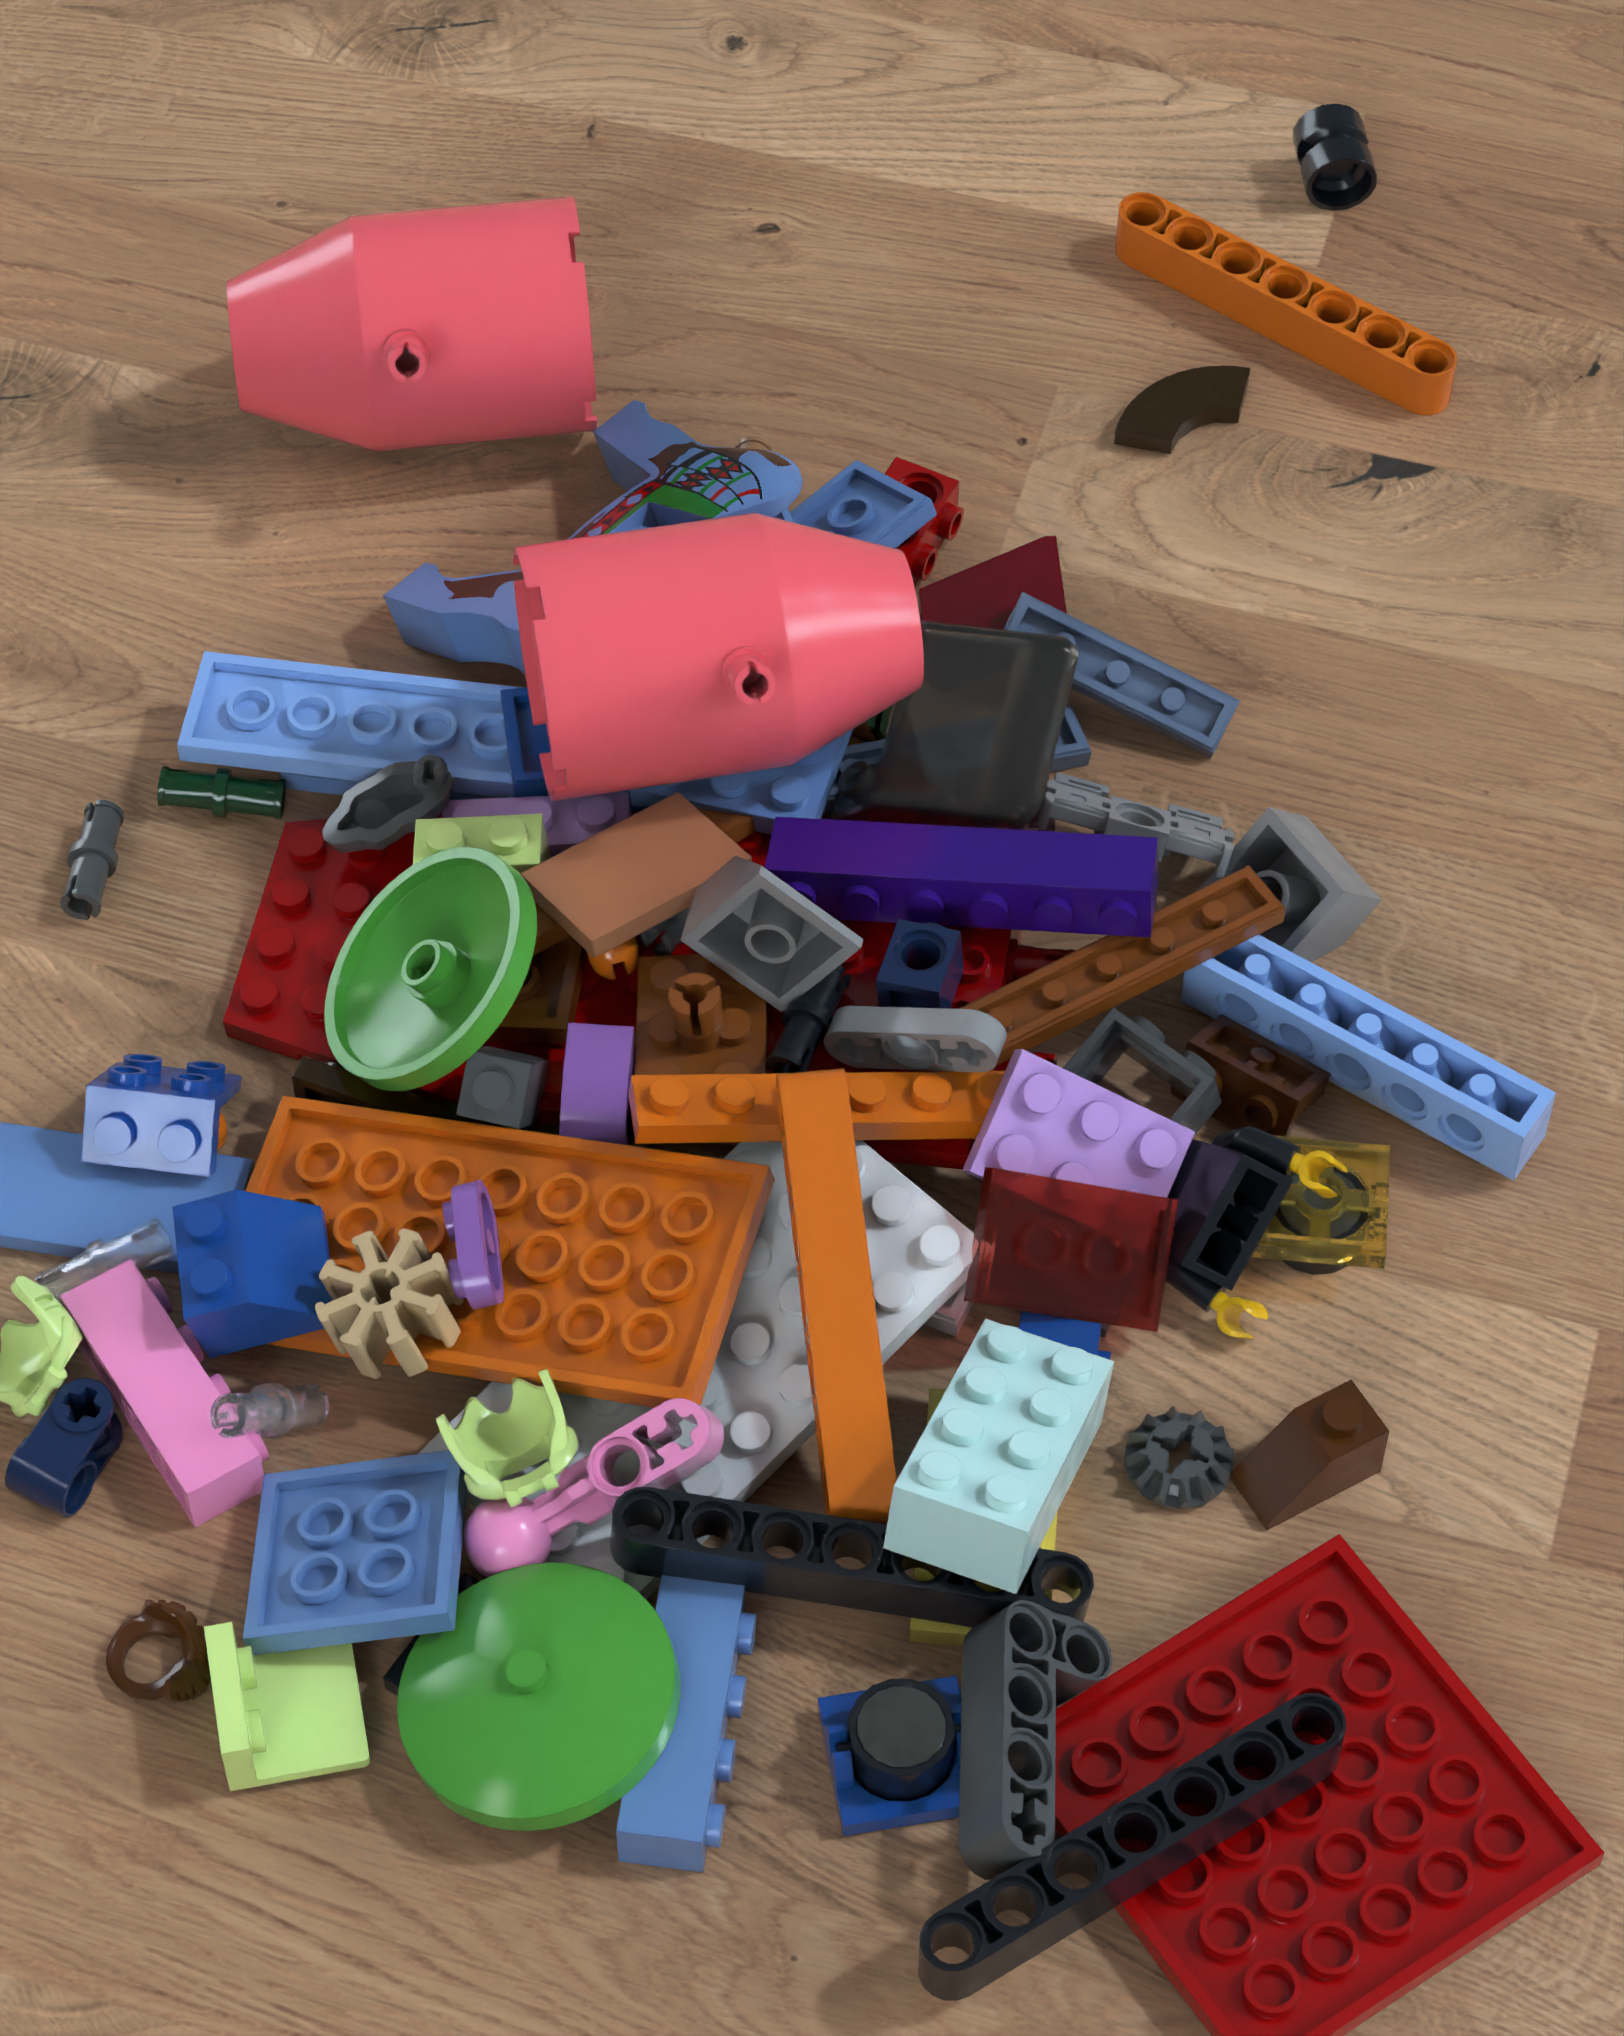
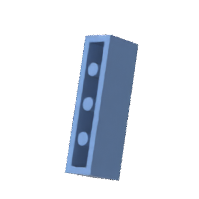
[616,1575,757,1873]

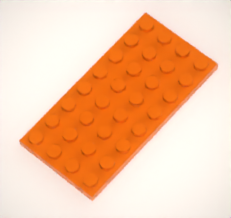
[245,1096,775,1408]

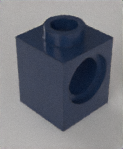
[876,919,964,1009]

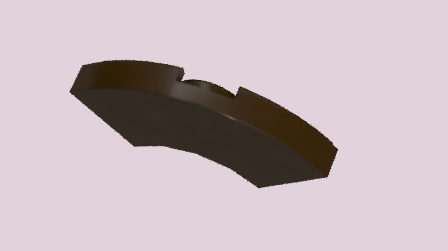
[1114,366,1250,454]

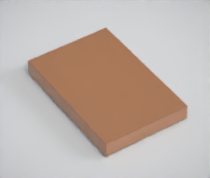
[520,792,752,958]

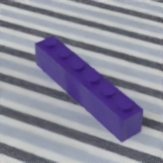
[764,816,1158,938]

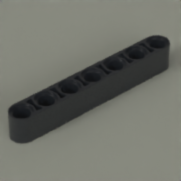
[610,1487,1094,1627]
[918,1693,1346,2001]

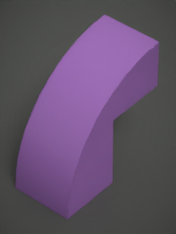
[559,1023,635,1146]

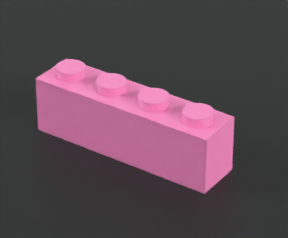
[60,1259,269,1528]

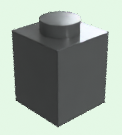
[456,1046,550,1129]

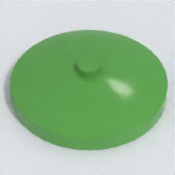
[324,847,537,1091]
[397,1562,681,1831]

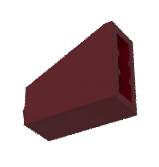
[918,536,1067,674]

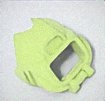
[0,1276,84,1417]
[436,1369,578,1508]

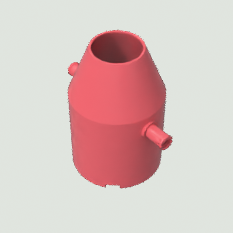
[226,196,597,452]
[512,513,924,801]

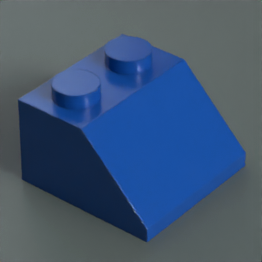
[172,1189,333,1358]

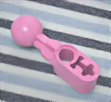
[463,1398,724,1578]

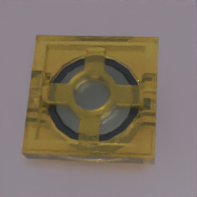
[1251,1135,1391,1275]

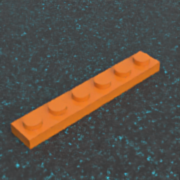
[628,1071,1005,1144]

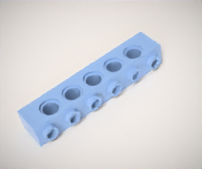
[1181,935,1556,1181]

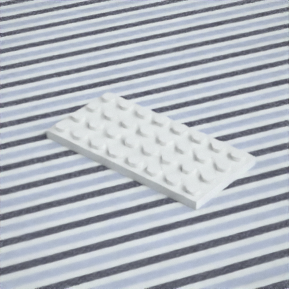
[418,1140,991,1599]

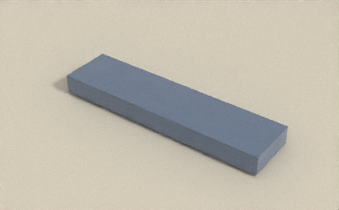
[994,592,1240,758]

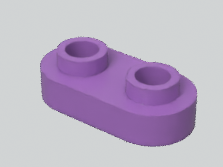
[442,1180,504,1310]

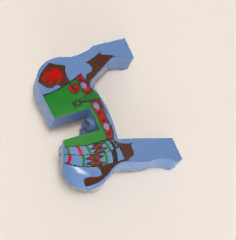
[383,400,803,674]

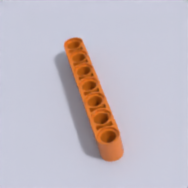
[1115,192,1457,416]
[776,1068,897,1524]

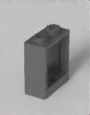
[1063,1007,1222,1137]

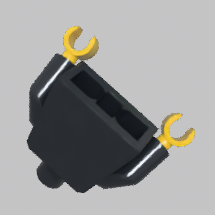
[1153,1126,1348,1340]

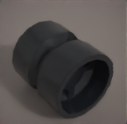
[1293,103,1377,211]

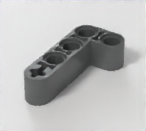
[959,1600,1112,1880]

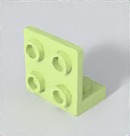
[204,1622,370,1791]

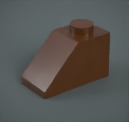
[1230,1379,1389,1530]

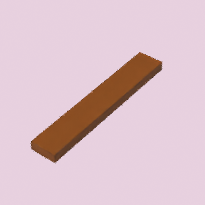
[959,865,1286,1066]

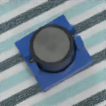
[818,1676,961,1836]

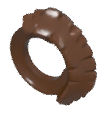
[106,1599,211,1702]

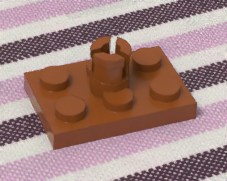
[635,954,769,1075]

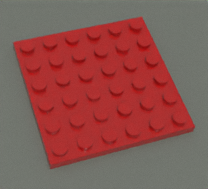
[1055,1534,1605,2036]

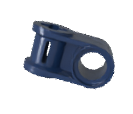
[5,1378,123,1517]

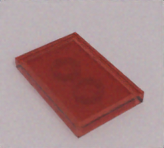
[964,1167,1178,1332]

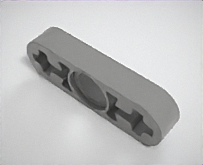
[824,1006,1007,1072]

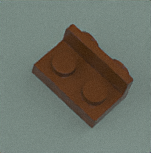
[1170,1014,1331,1141]

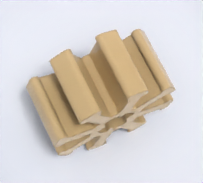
[315,1228,464,1379]

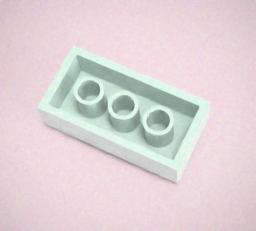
[883,1319,1114,1594]

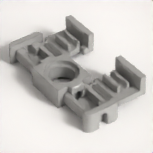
[1037,772,1234,878]

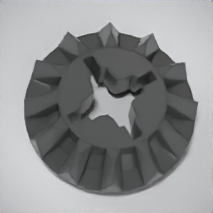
[1124,1406,1234,1509]

